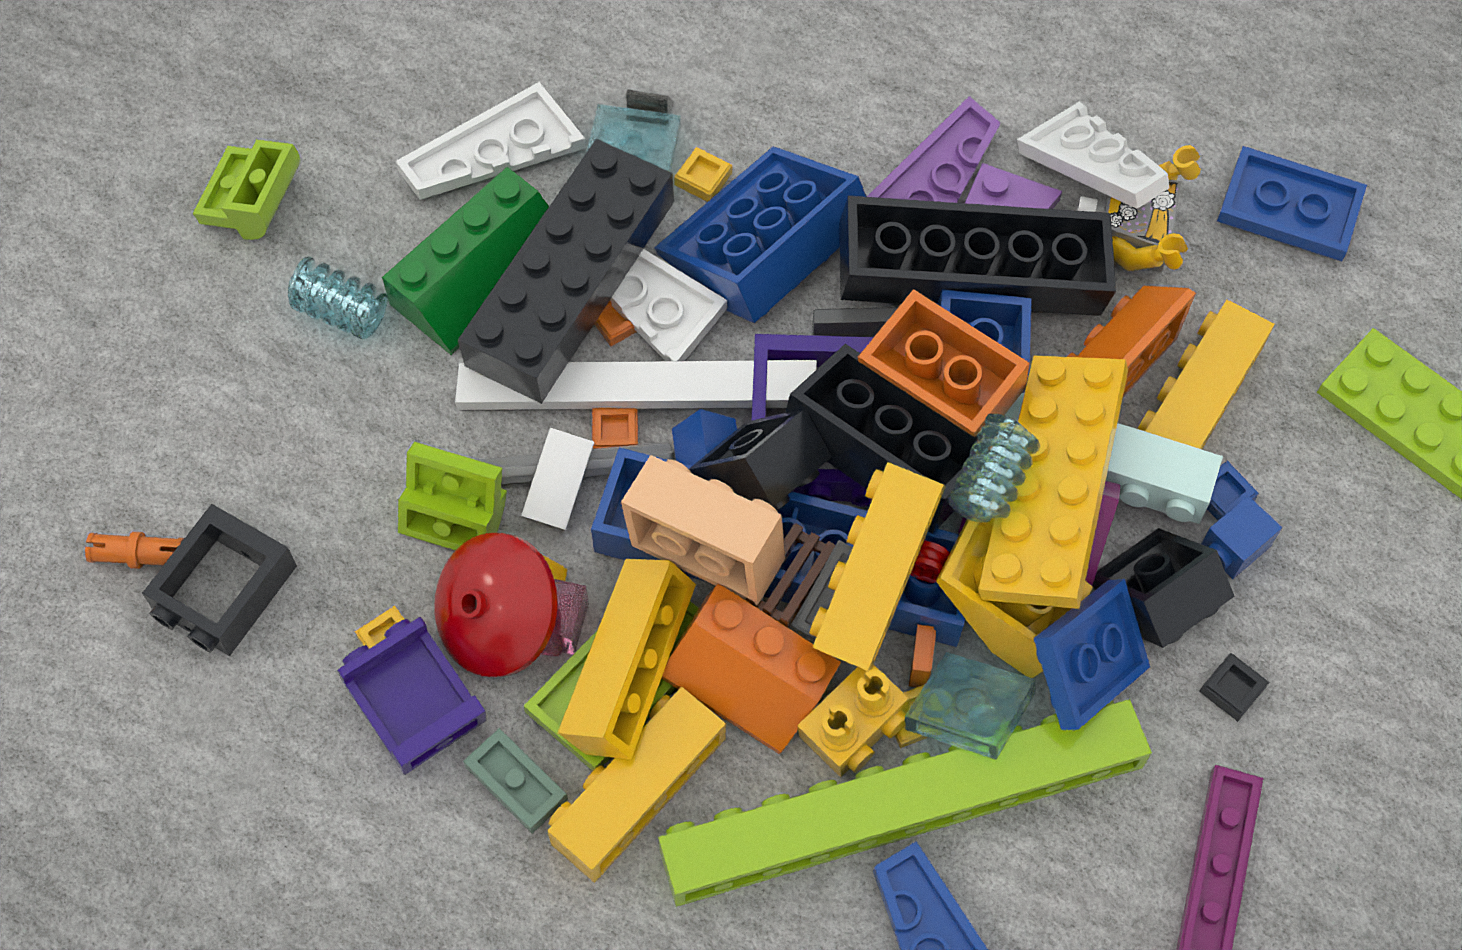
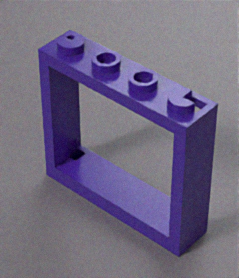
[751,334,874,507]

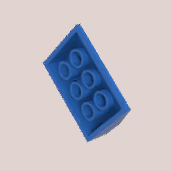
[654,146,866,323]

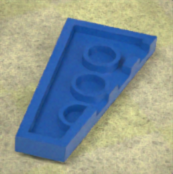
[873,841,988,950]

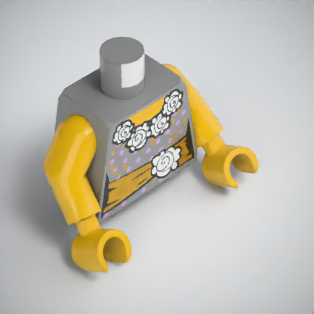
[1077,145,1201,273]

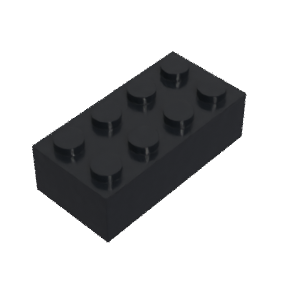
[785,344,998,534]

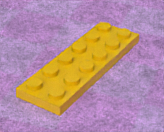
[978,355,1128,609]

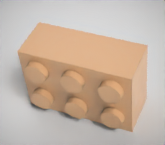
[621,455,785,605]

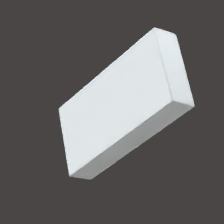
[521,428,594,530]

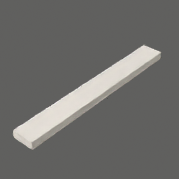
[455,360,817,410]

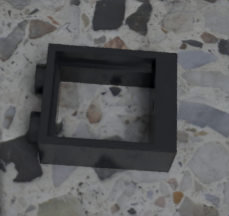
[142,504,297,656]

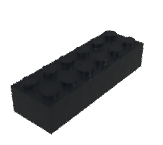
[458,138,674,404]
[839,196,1116,316]

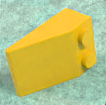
[936,506,1093,679]

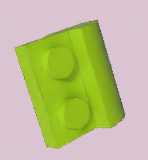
[192,139,300,240]
[398,442,507,550]

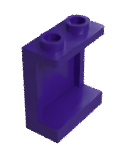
[337,617,486,775]

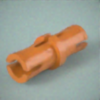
[85,531,184,569]

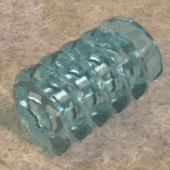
[288,256,388,339]
[948,414,1040,523]

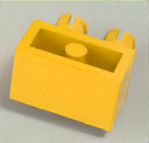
[797,665,909,778]

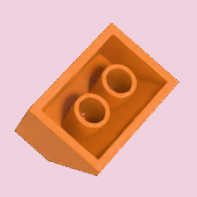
[1067,286,1196,397]
[858,289,1030,437]
[661,583,841,754]

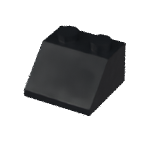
[689,408,832,510]
[1092,528,1235,648]

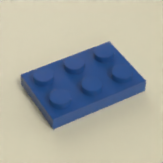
[1217,146,1367,261]
[1034,579,1150,730]

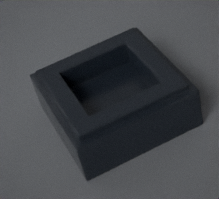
[1199,653,1270,722]

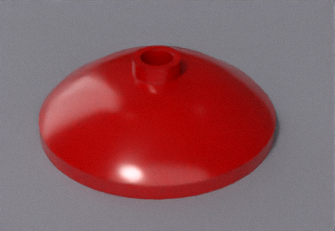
[434,532,558,677]

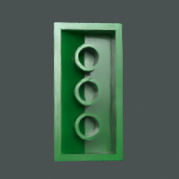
[382,167,549,355]

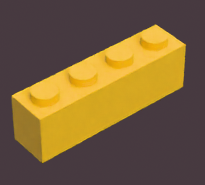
[1137,299,1275,449]
[809,462,946,671]
[558,559,696,760]
[547,687,726,883]

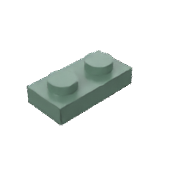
[463,728,568,834]

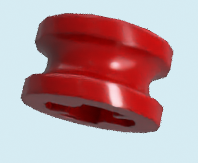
[910,541,950,583]

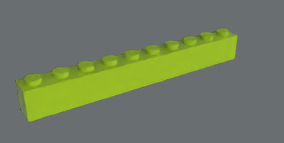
[658,699,1152,907]

